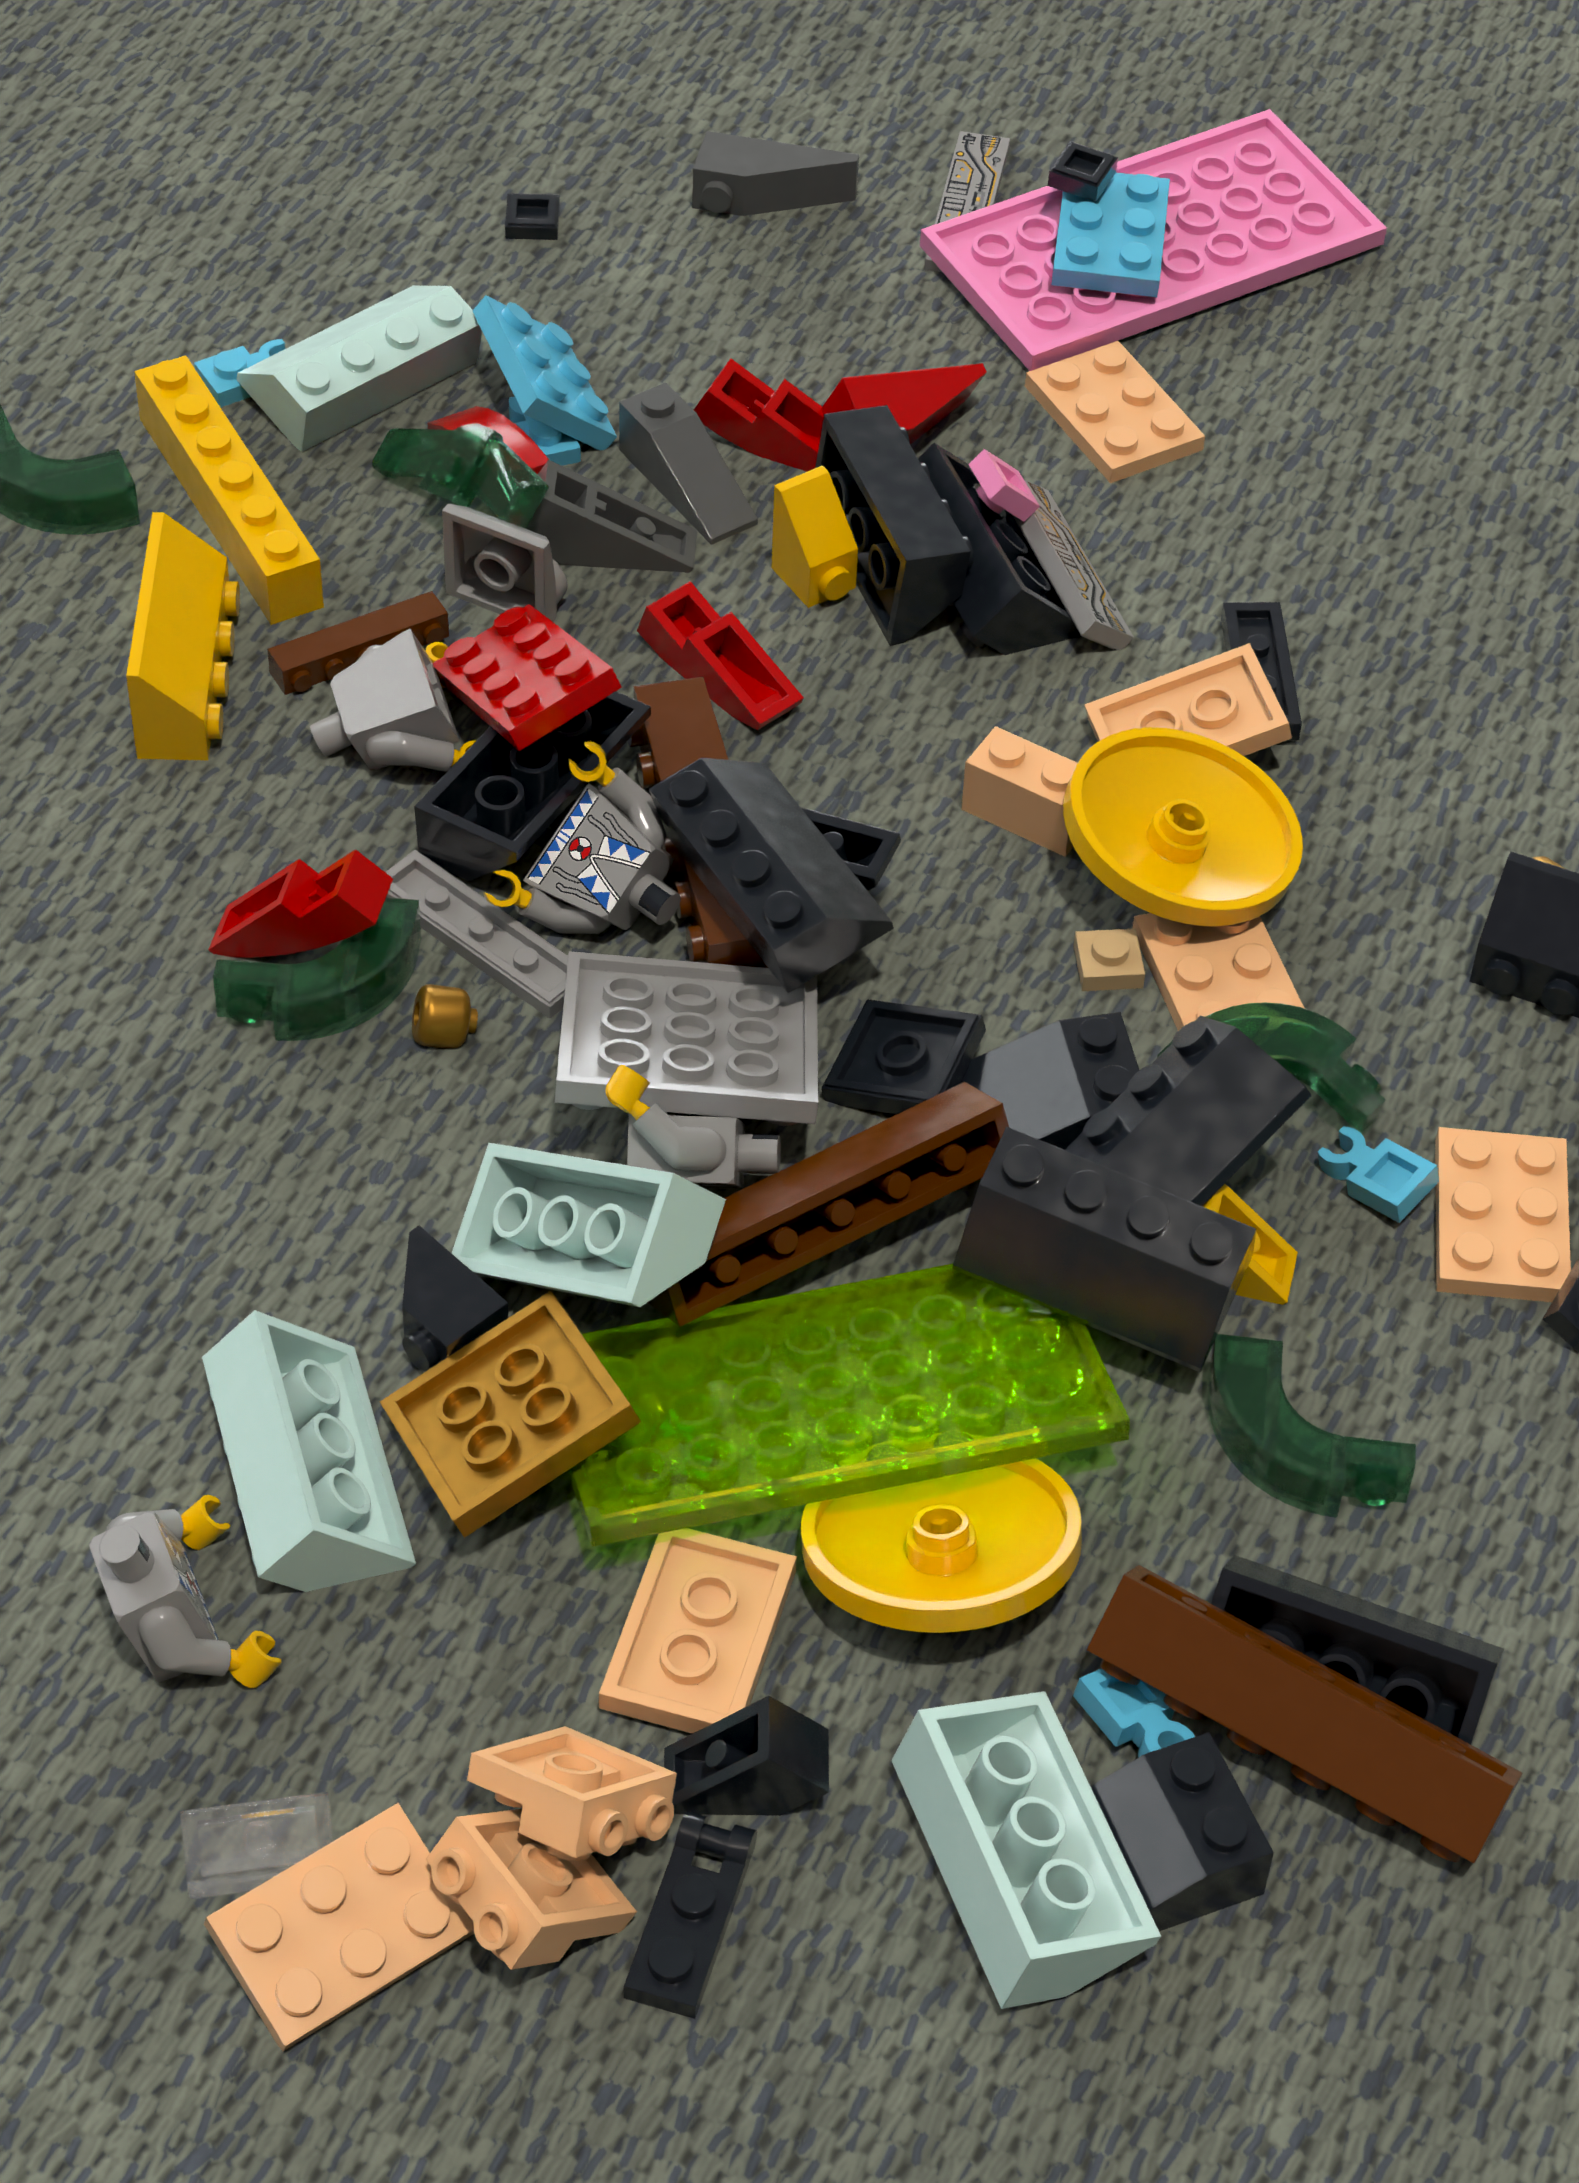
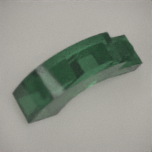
[0,404,140,535]
[213,897,421,1041]
[1157,1002,1386,1133]
[1208,1334,1416,1518]

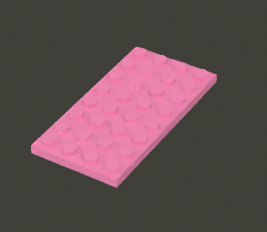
[920,109,1387,371]

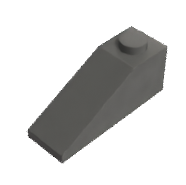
[692,131,859,216]
[619,382,758,545]
[514,460,697,573]

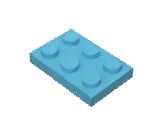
[1051,173,1170,297]
[473,295,617,450]

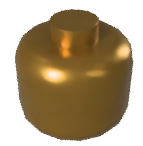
[412,984,478,1048]

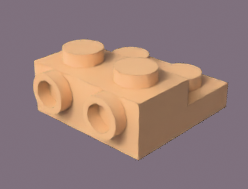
[467,1726,677,1861]
[426,1809,637,1970]

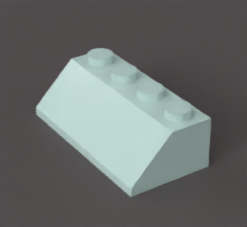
[237,285,482,452]
[452,1143,726,1307]
[202,1310,416,1592]
[891,1691,1161,2009]

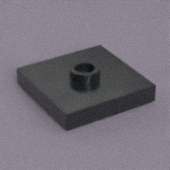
[821,999,986,1114]

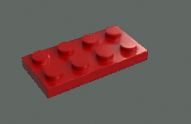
[433,604,622,751]

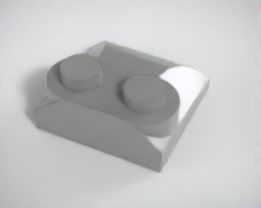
[442,504,568,622]

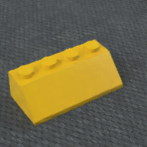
[126,512,240,761]

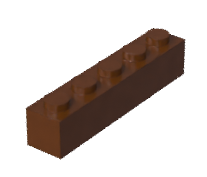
[267,591,449,695]

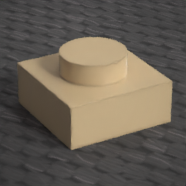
[1074,928,1145,991]

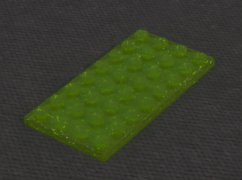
[568,1264,1130,1547]

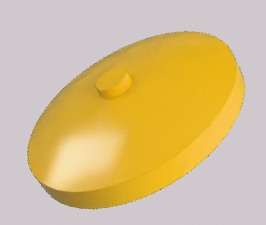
[1063,727,1303,926]
[801,1438,1082,1633]

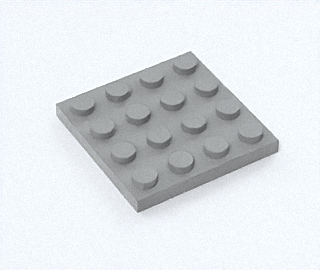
[554,951,818,1126]

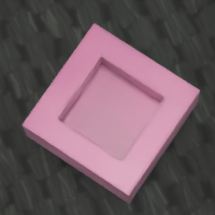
[968,449,1040,522]

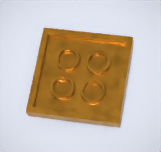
[380,1291,641,1538]

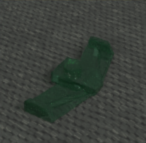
[372,423,549,529]

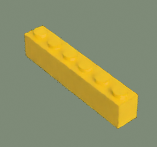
[134,355,324,625]

